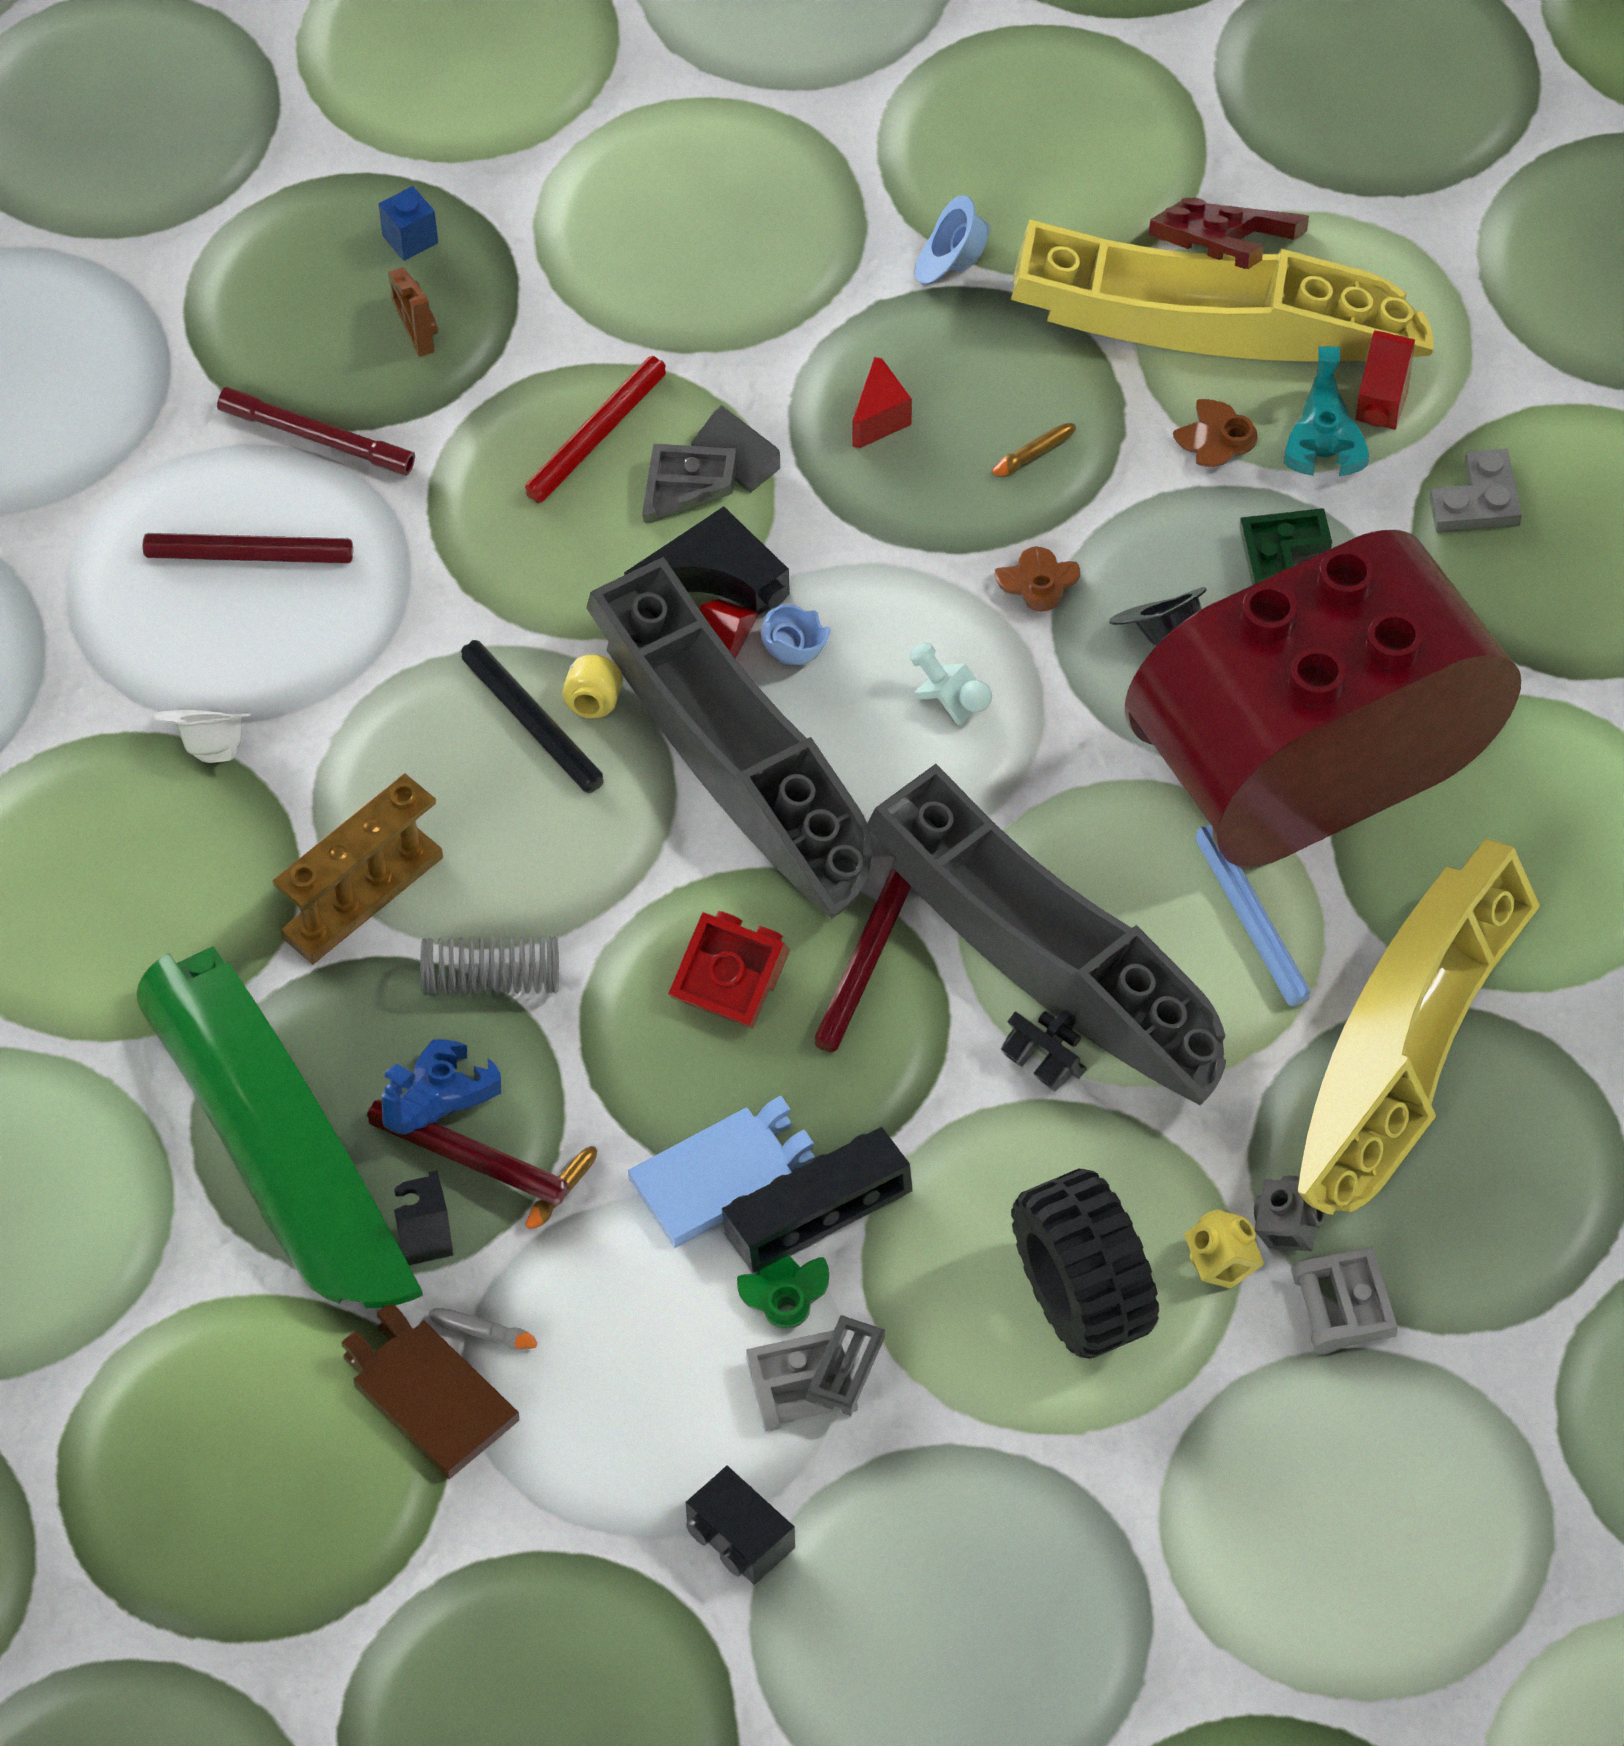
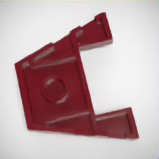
[1149,198,1309,269]

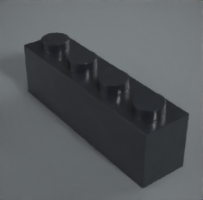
[722,1127,913,1273]

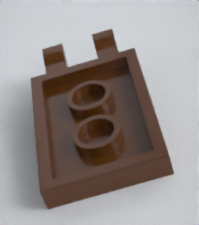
[341,1304,520,1479]

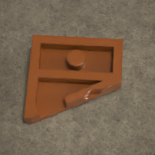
[388,267,438,357]

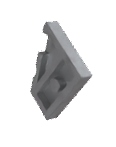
[642,443,738,523]

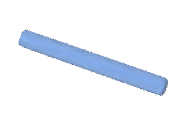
[1196,824,1310,1007]

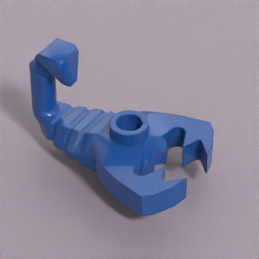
[382,1039,501,1135]

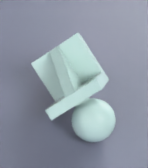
[910,642,992,725]

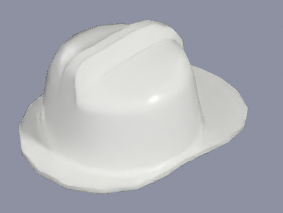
[154,710,251,763]

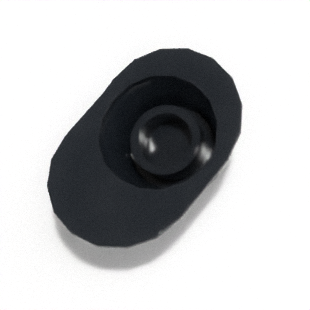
[1109,587,1207,646]

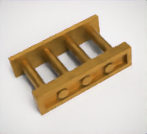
[272,773,443,965]

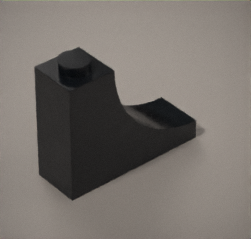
[624,506,790,615]

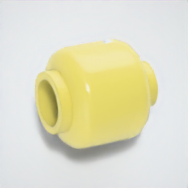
[562,654,623,718]

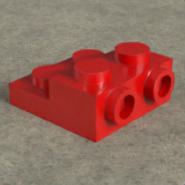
[668,911,790,1029]

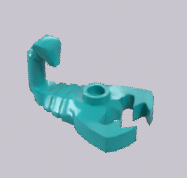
[1284,346,1369,476]

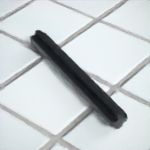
[461,640,604,793]

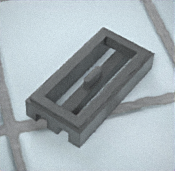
[806,1315,885,1416]

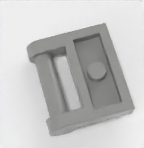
[1291,1247,1398,1355]
[746,1330,858,1431]

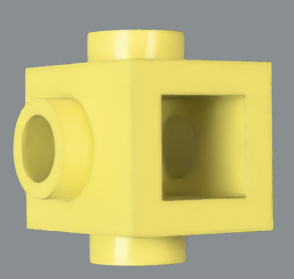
[1184,1209,1265,1289]

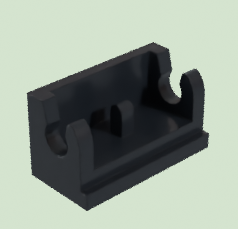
[394,1170,454,1265]

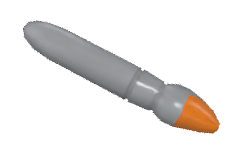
[429,1308,537,1349]

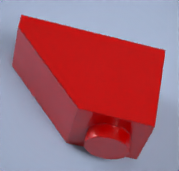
[1355,330,1415,430]

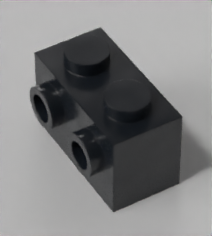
[685,1465,795,1585]

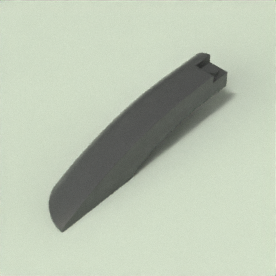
[586,557,873,919]
[866,764,1226,1106]

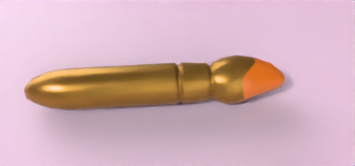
[992,423,1076,477]
[525,1146,597,1229]

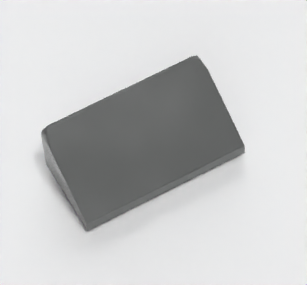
[691,405,780,492]

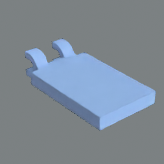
[628,1096,815,1248]

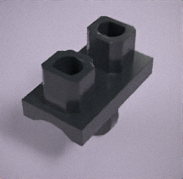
[1001,1010,1087,1091]

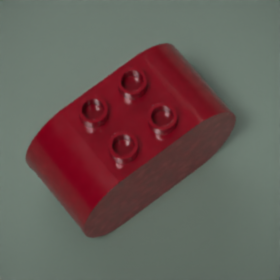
[1125,530,1521,867]

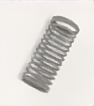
[420,936,559,996]

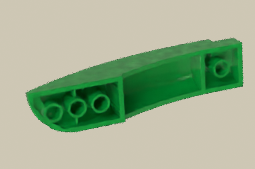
[137,946,423,1308]

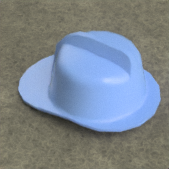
[914,195,990,285]

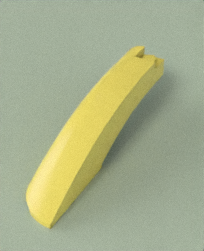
[1011,219,1434,362]
[1298,839,1540,1215]

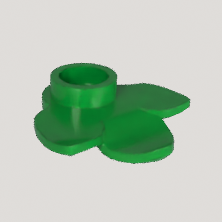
[737,1255,830,1329]

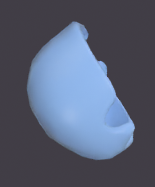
[761,604,830,665]

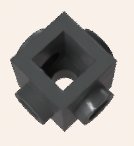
[1254,1175,1325,1251]

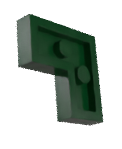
[1239,508,1332,585]

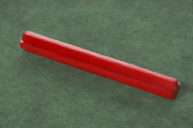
[525,356,666,503]

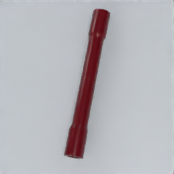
[217,387,415,476]

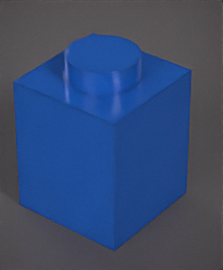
[378,186,438,261]

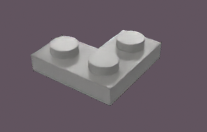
[1429,448,1522,532]

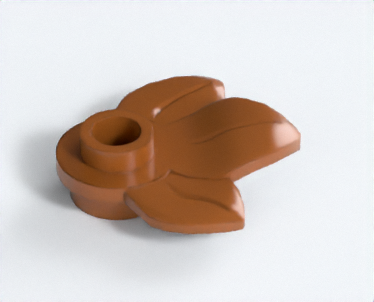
[1173,399,1257,467]
[995,546,1080,611]

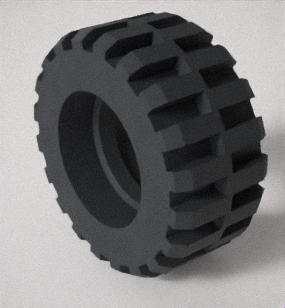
[1011,1168,1160,1359]

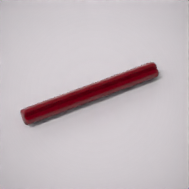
[142,533,354,563]
[815,868,911,1053]
[367,1099,569,1205]

